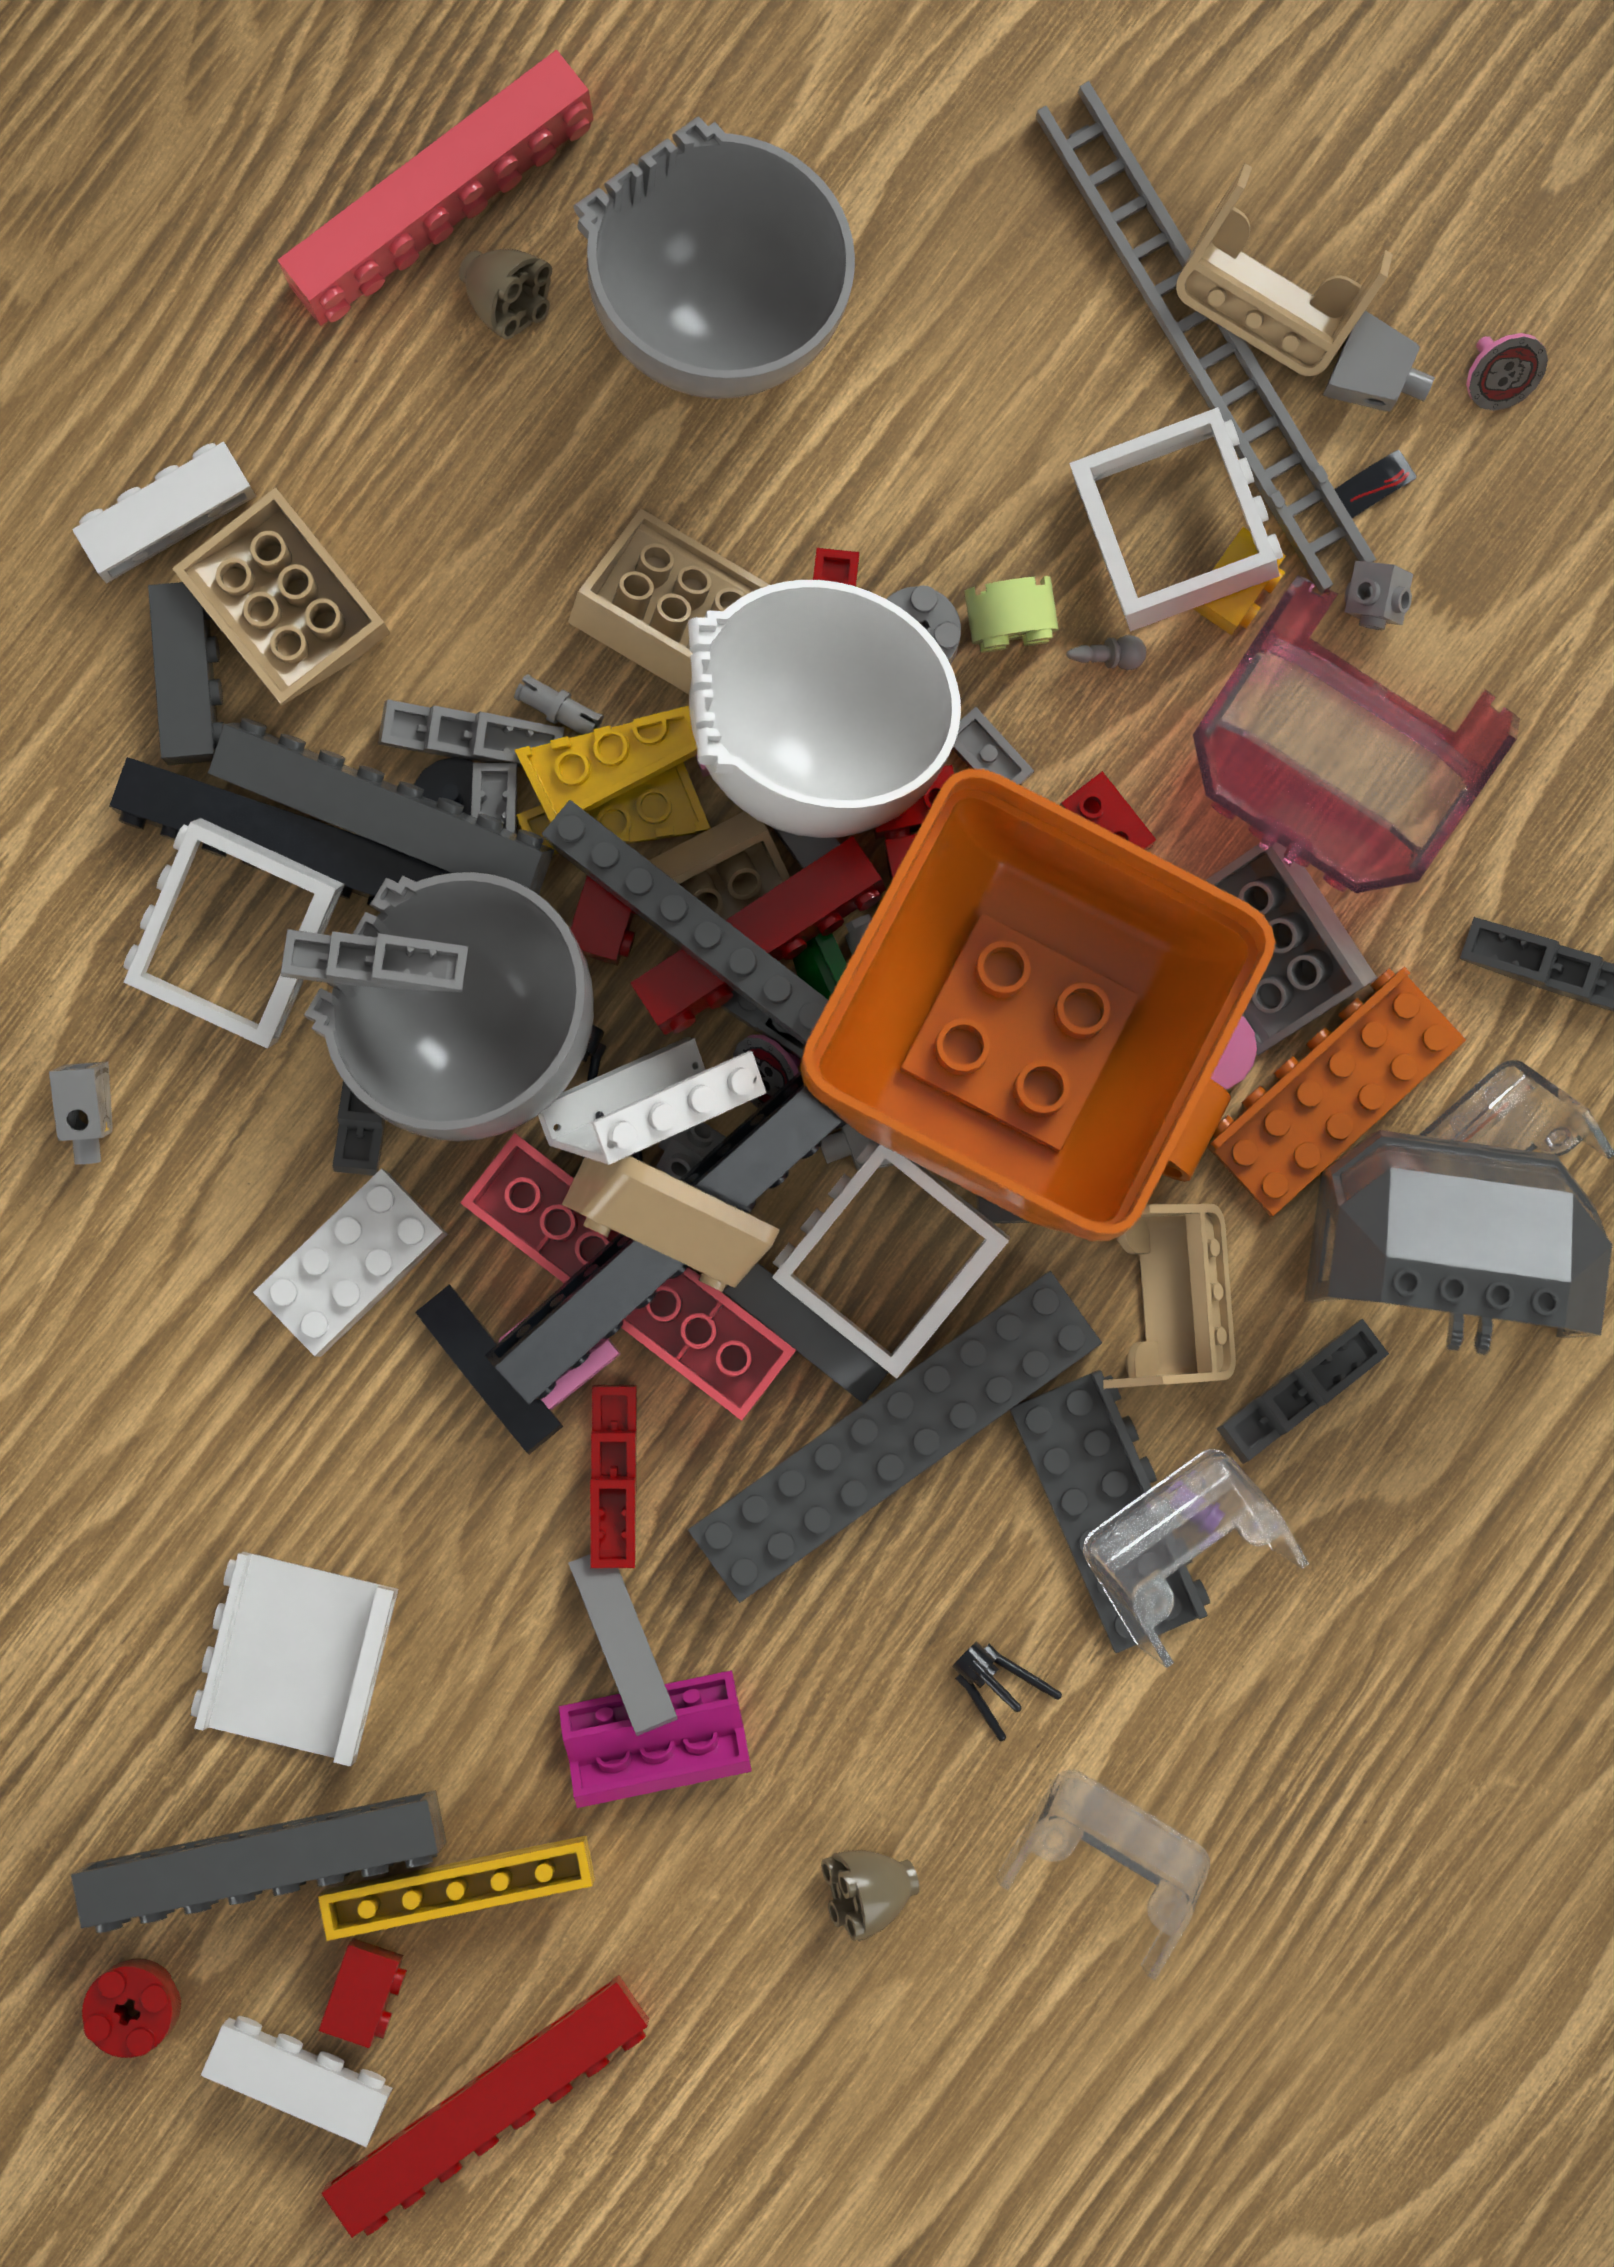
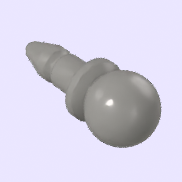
[1067,635,1146,670]

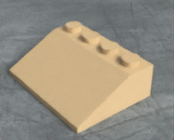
[172,487,390,706]
[568,508,770,695]

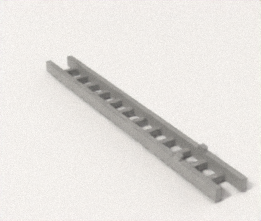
[1036,81,1376,594]

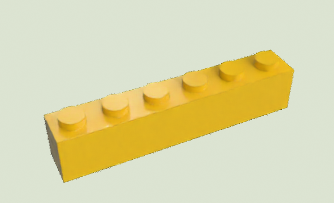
[318,1835,595,1941]

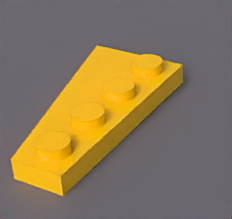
[514,706,697,823]
[516,762,711,855]

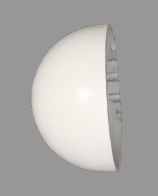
[688,580,961,838]

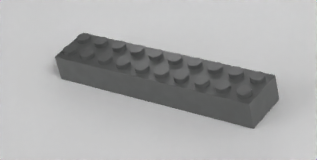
[688,1271,1102,1603]

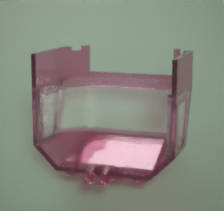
[1193,575,1520,893]

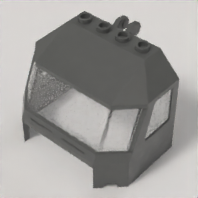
[1304,1130,1612,1355]

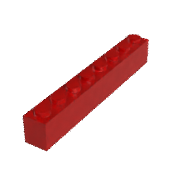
[321,1975,649,2238]

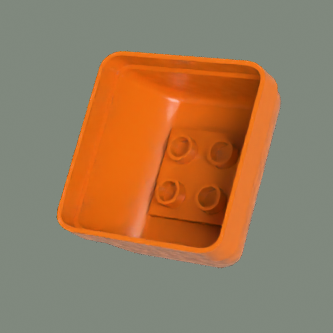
[800,769,1275,1241]

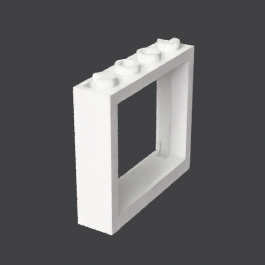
[1070,407,1283,632]
[123,818,345,1049]
[772,1140,1010,1379]

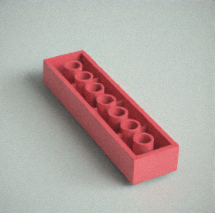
[278,49,593,326]
[460,1133,796,1421]

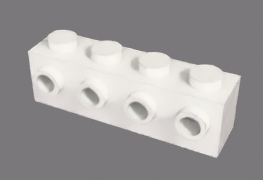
[72,441,256,584]
[201,2016,393,2147]

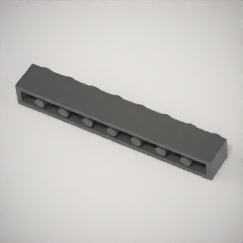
[208,718,555,895]
[542,800,829,1046]

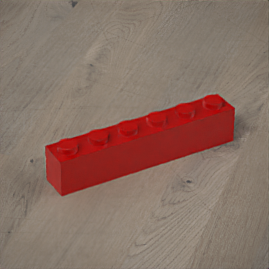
[630,836,886,1035]

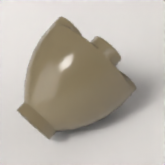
[459,249,552,340]
[821,1850,919,1941]

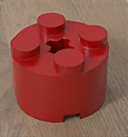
[82,1958,181,2058]

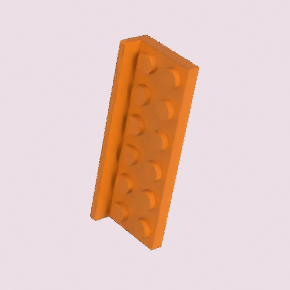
[1207,966,1466,1217]

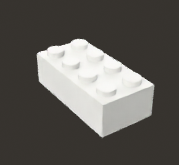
[253,1168,448,1357]

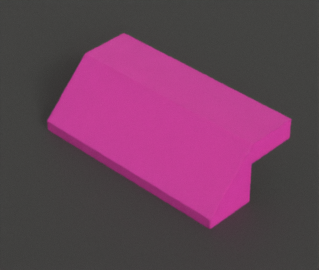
[559,1670,752,1808]

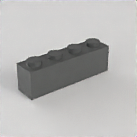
[148,582,224,765]

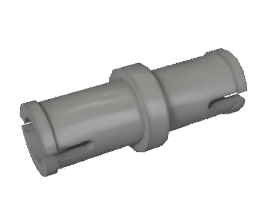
[514,674,604,735]

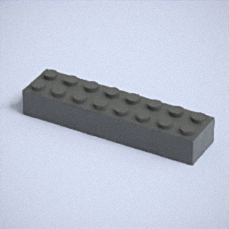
[71,1790,447,1933]

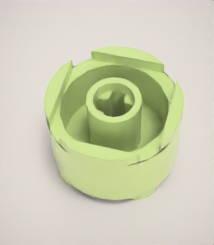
[964,576,1059,653]

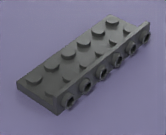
[1010,1370,1210,1653]

